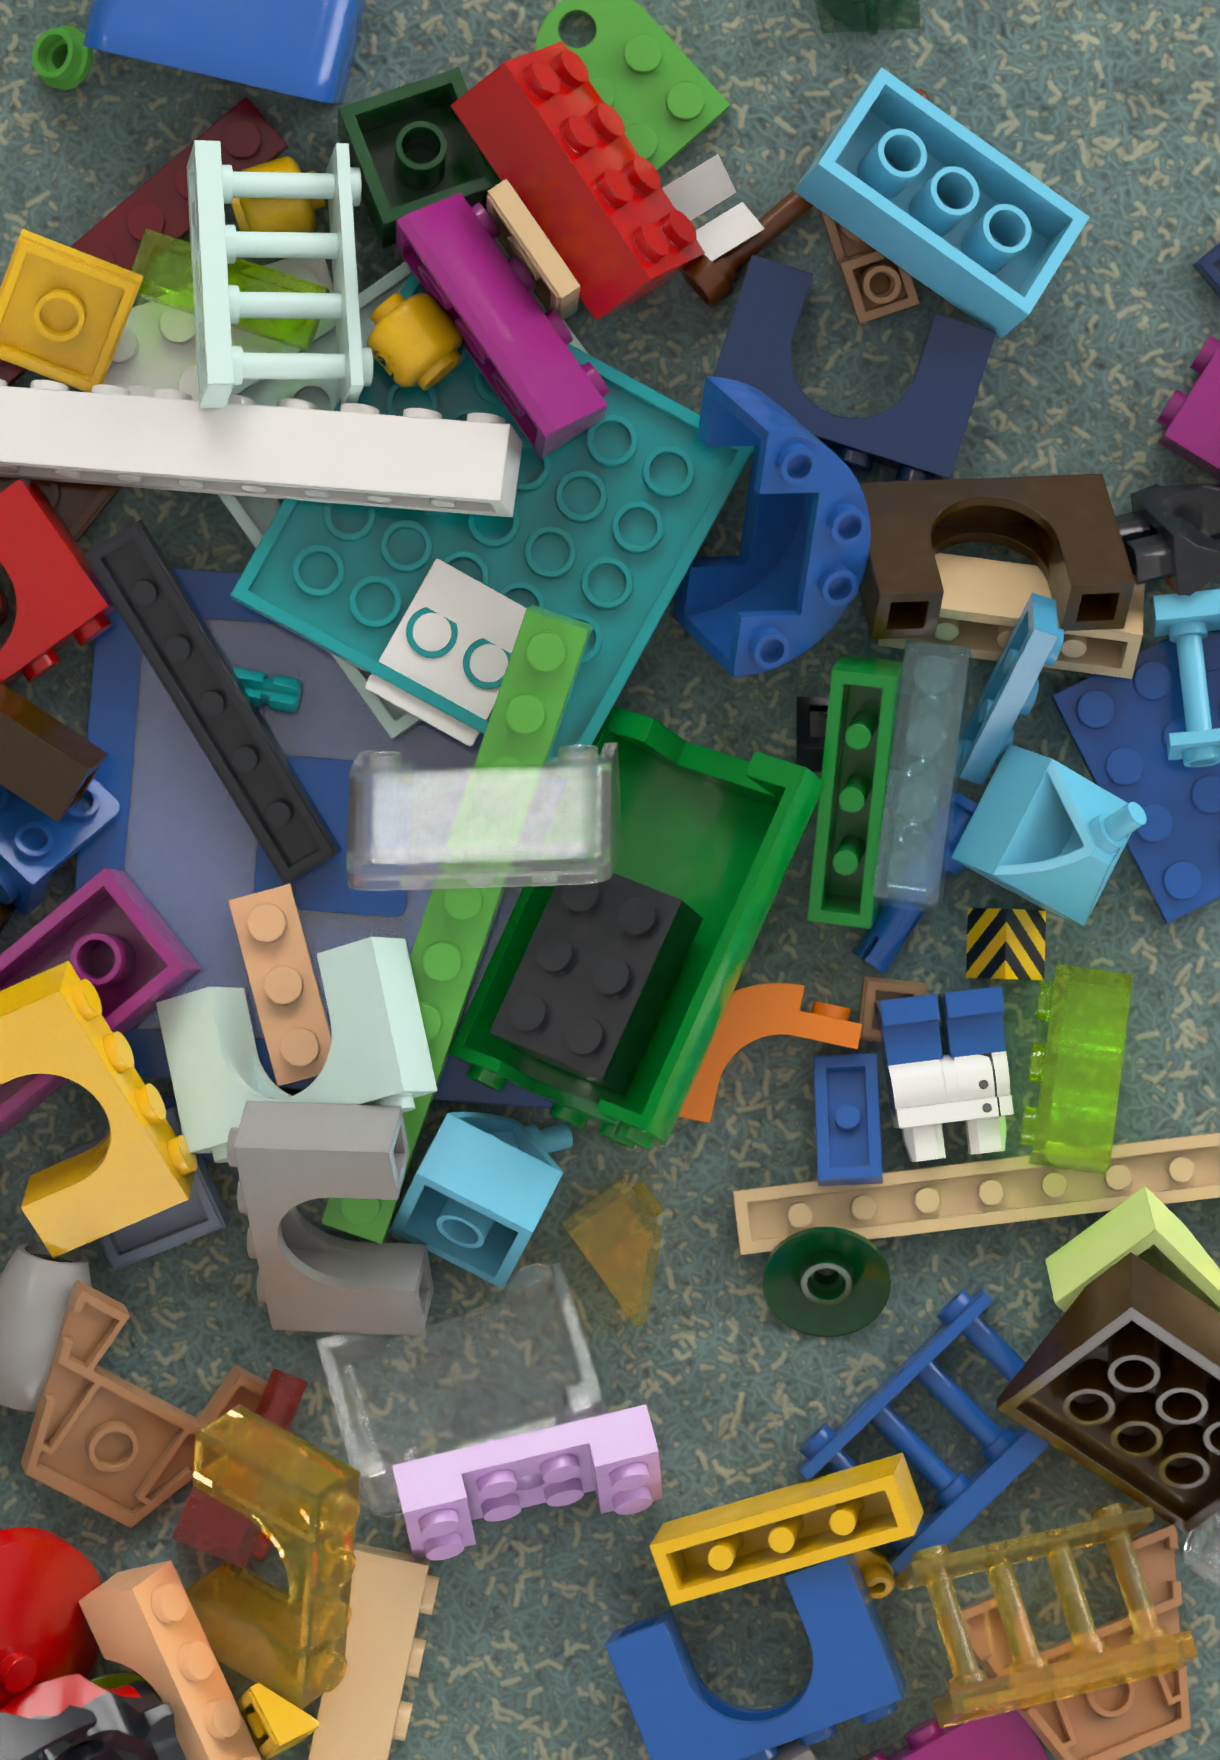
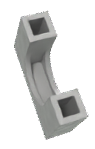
[227,1101,434,1336]

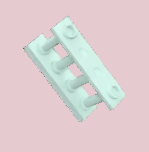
[186,140,373,408]

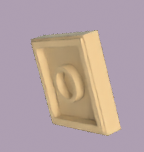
[486,178,580,321]

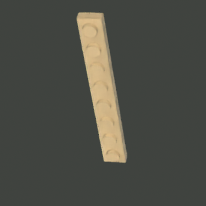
[732,1132,1220,1255]

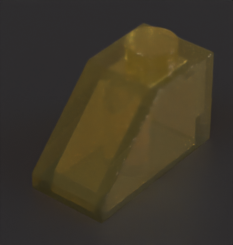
[562,1176,664,1328]

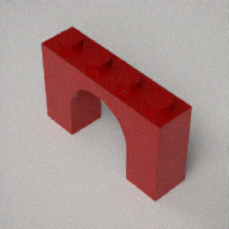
[0,479,116,687]

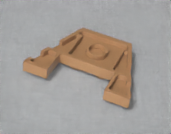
[21,1280,287,1528]
[945,1524,1191,1760]

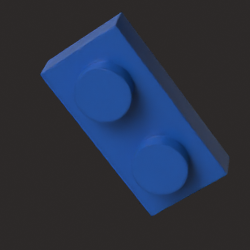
[813,1053,883,1186]

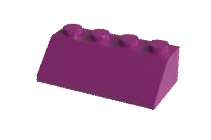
[396,192,610,460]

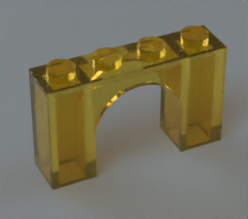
[186,1405,361,1710]

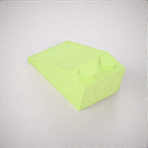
[1045,1186,1220,1313]

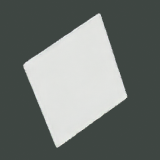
[365,559,527,746]

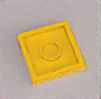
[0,229,144,393]

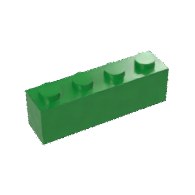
[807,654,905,929]

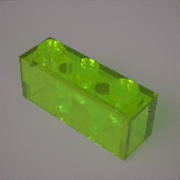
[1019,964,1133,1174]

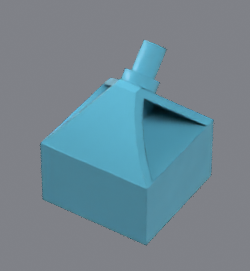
[951,744,1147,926]
[389,1112,573,1289]

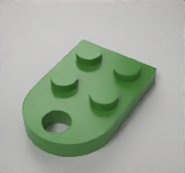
[535,0,730,173]

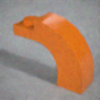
[678,983,863,1123]

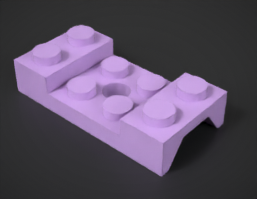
[392,1404,663,1560]

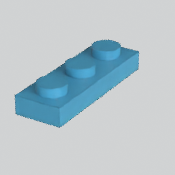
[958,593,1064,785]

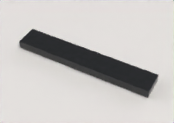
[83,519,342,884]

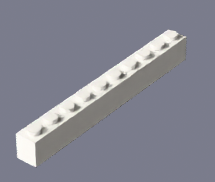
[0,379,523,517]

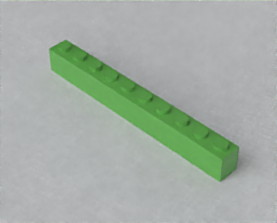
[321,605,594,1244]

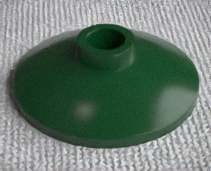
[762,1227,891,1337]

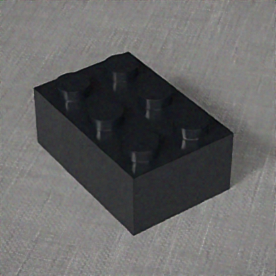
[489,855,703,1095]

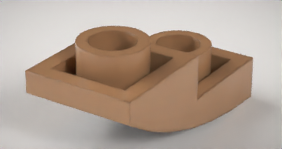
[818,209,920,324]

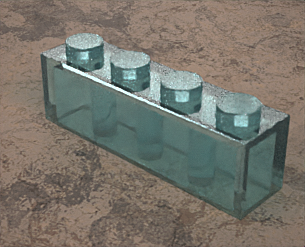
[872,640,974,912]

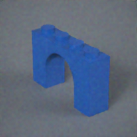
[605,1553,907,1760]

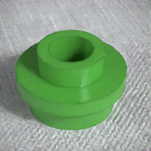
[32,26,93,90]

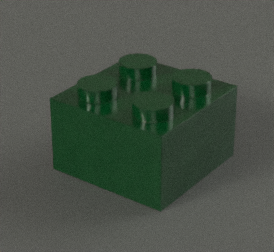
[338,67,502,248]

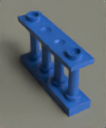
[797,1288,1050,1583]

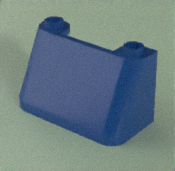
[83,0,365,103]

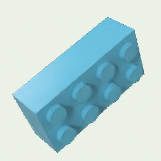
[794,67,1090,339]

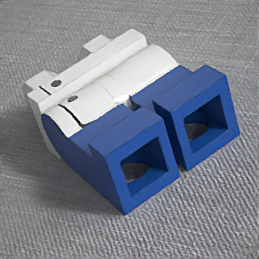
[874,986,1014,1162]

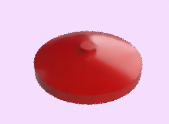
[0,1527,101,1710]

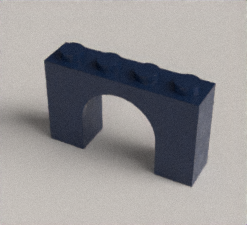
[713,254,996,481]

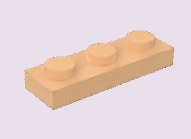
[228,884,331,1086]

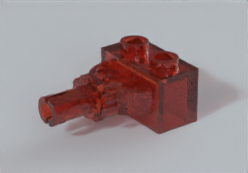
[172,1368,308,1569]

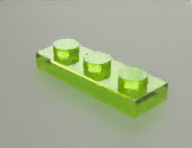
[131,229,330,352]

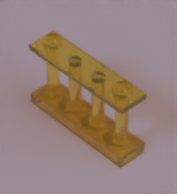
[896,1503,1198,1729]

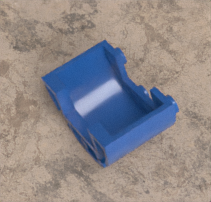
[673,377,871,677]

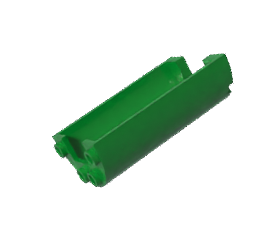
[448,706,824,1150]

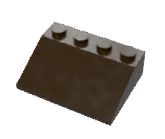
[997,1252,1220,1534]

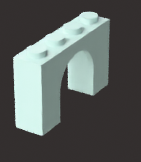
[156,937,437,1163]

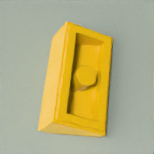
[236,1683,321,1760]

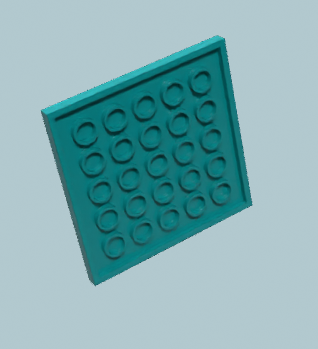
[230,272,754,784]

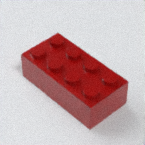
[450,41,705,321]

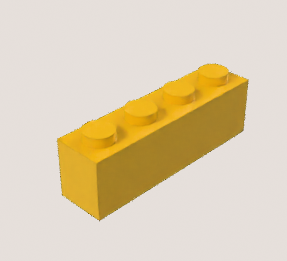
[649,1453,924,1606]

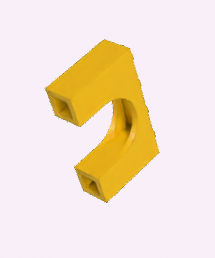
[0,961,198,1258]

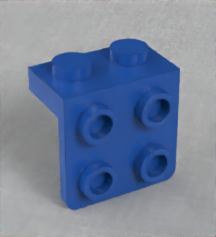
[0,778,119,916]

